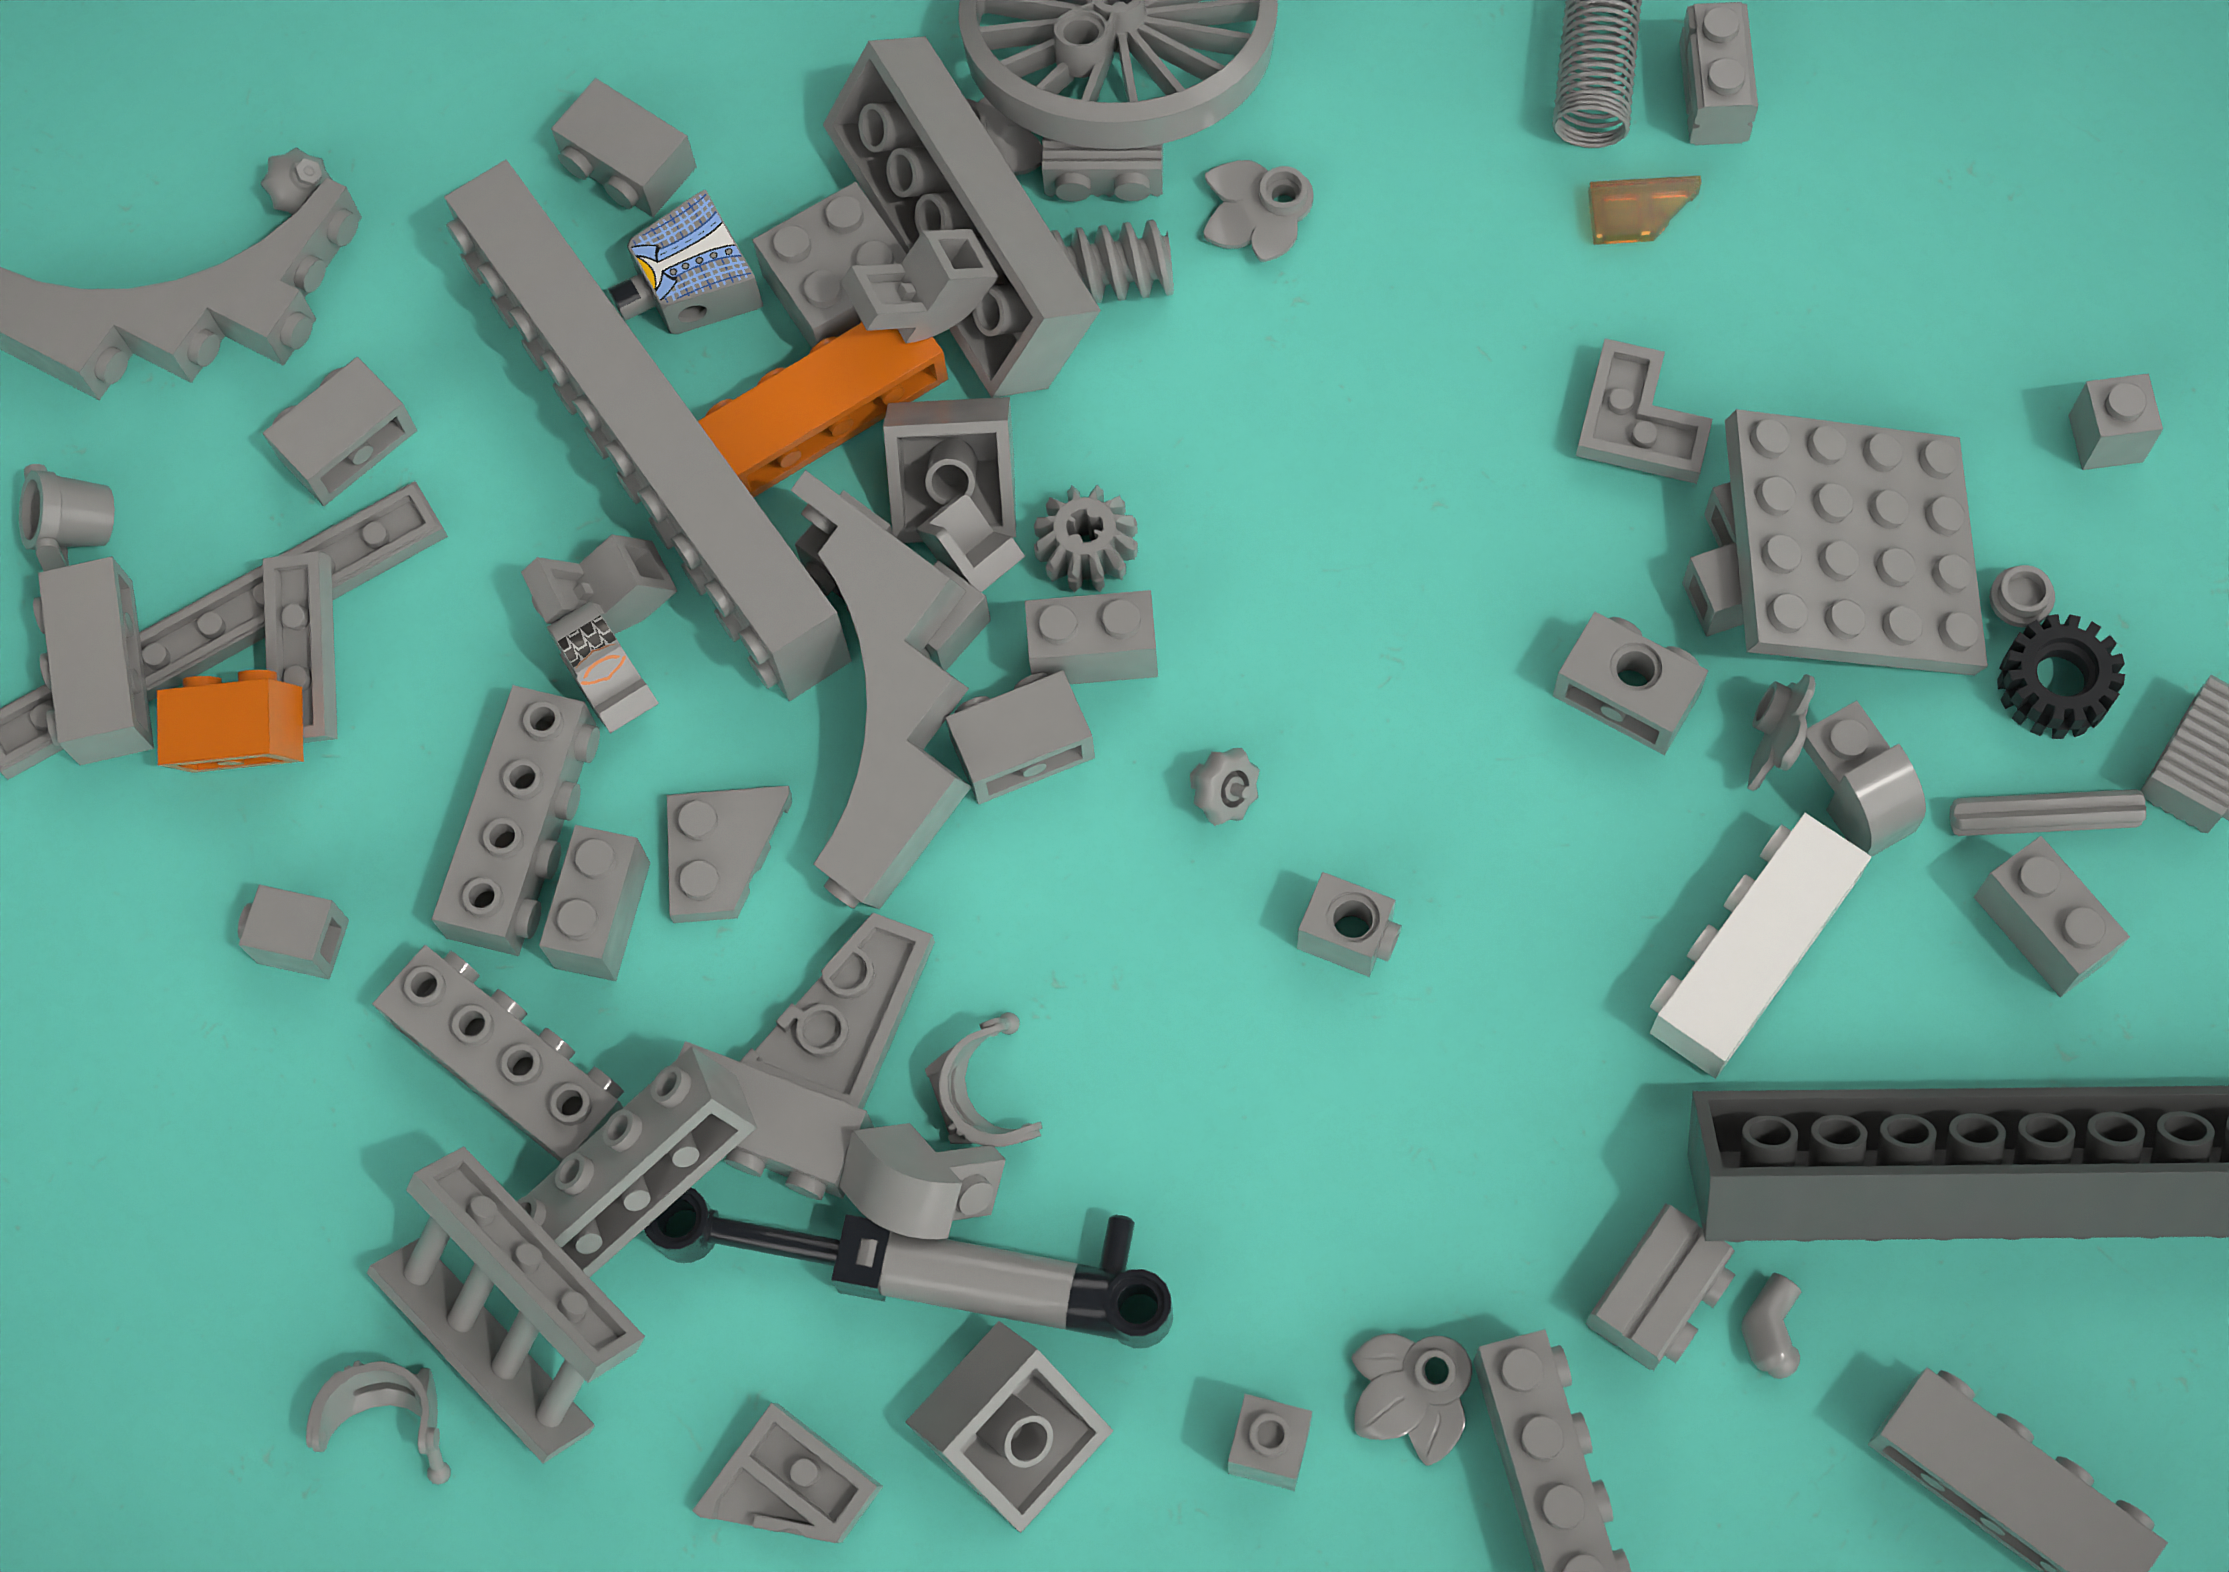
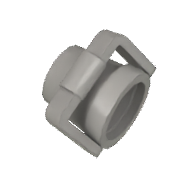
[19,464,115,571]

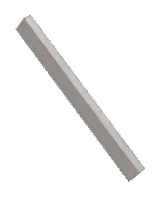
[0,481,448,780]

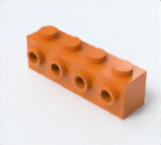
[698,321,948,498]

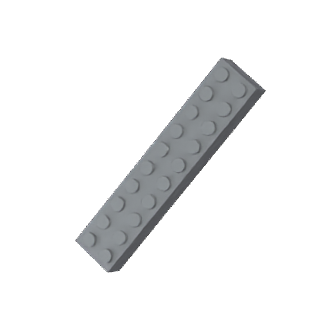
[444,159,852,702]

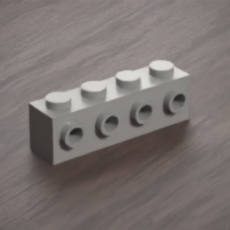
[432,685,600,956]
[372,945,624,1163]
[517,1046,757,1278]
[1473,1329,1631,1572]
[1867,1368,2168,1572]

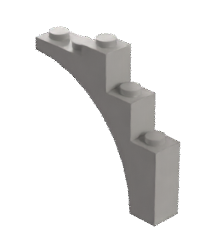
[0,178,362,400]

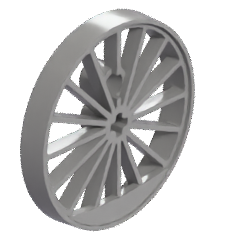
[959,0,1278,149]

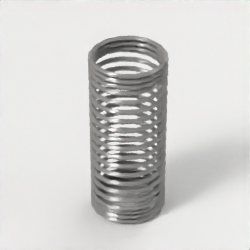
[1552,0,1642,148]

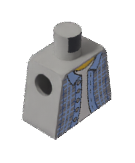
[608,189,763,334]

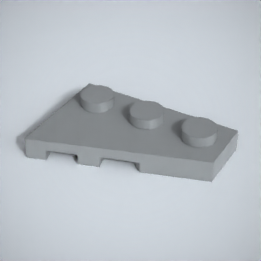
[740,913,935,1109]

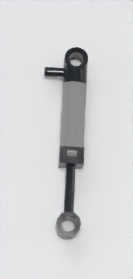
[644,1187,1173,1348]

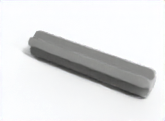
[1950,789,2146,836]

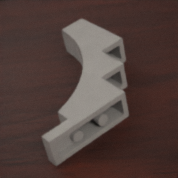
[790,470,971,909]

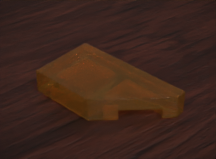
[1588,175,1702,245]

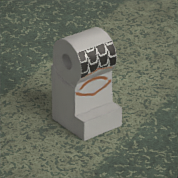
[546,601,659,733]

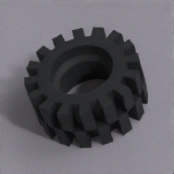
[1997,614,2125,739]

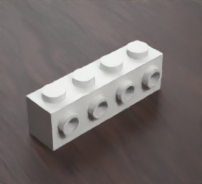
[1650,813,1872,1079]

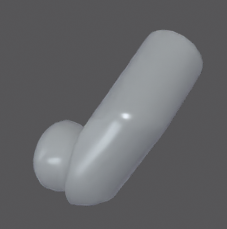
[1741,1273,1801,1379]

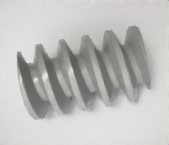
[1051,220,1174,303]

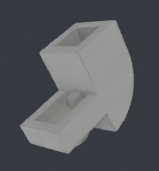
[841,229,998,343]
[1682,482,1744,637]
[521,534,677,634]
[1803,700,1926,856]
[839,1123,1006,1240]

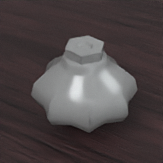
[261,147,333,215]
[1190,748,1260,826]

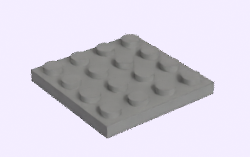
[1725,409,1988,676]

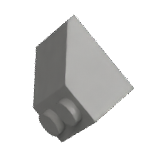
[883,397,1016,543]
[906,1321,1113,1533]

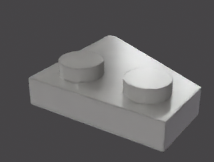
[667,786,792,923]
[692,1403,883,1543]

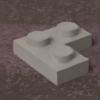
[1576,339,1713,484]

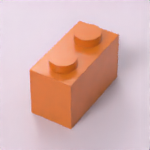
[157,670,304,773]

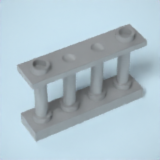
[367,1146,645,1464]

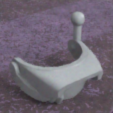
[925,1012,1043,1147]
[306,1360,451,1485]

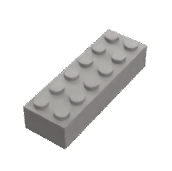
[823,36,1101,398]

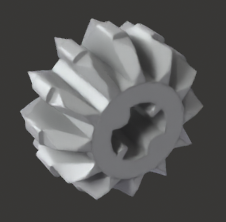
[1034,484,1138,593]

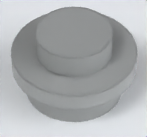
[1989,565,2055,627]

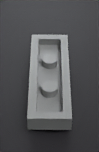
[263,551,338,743]

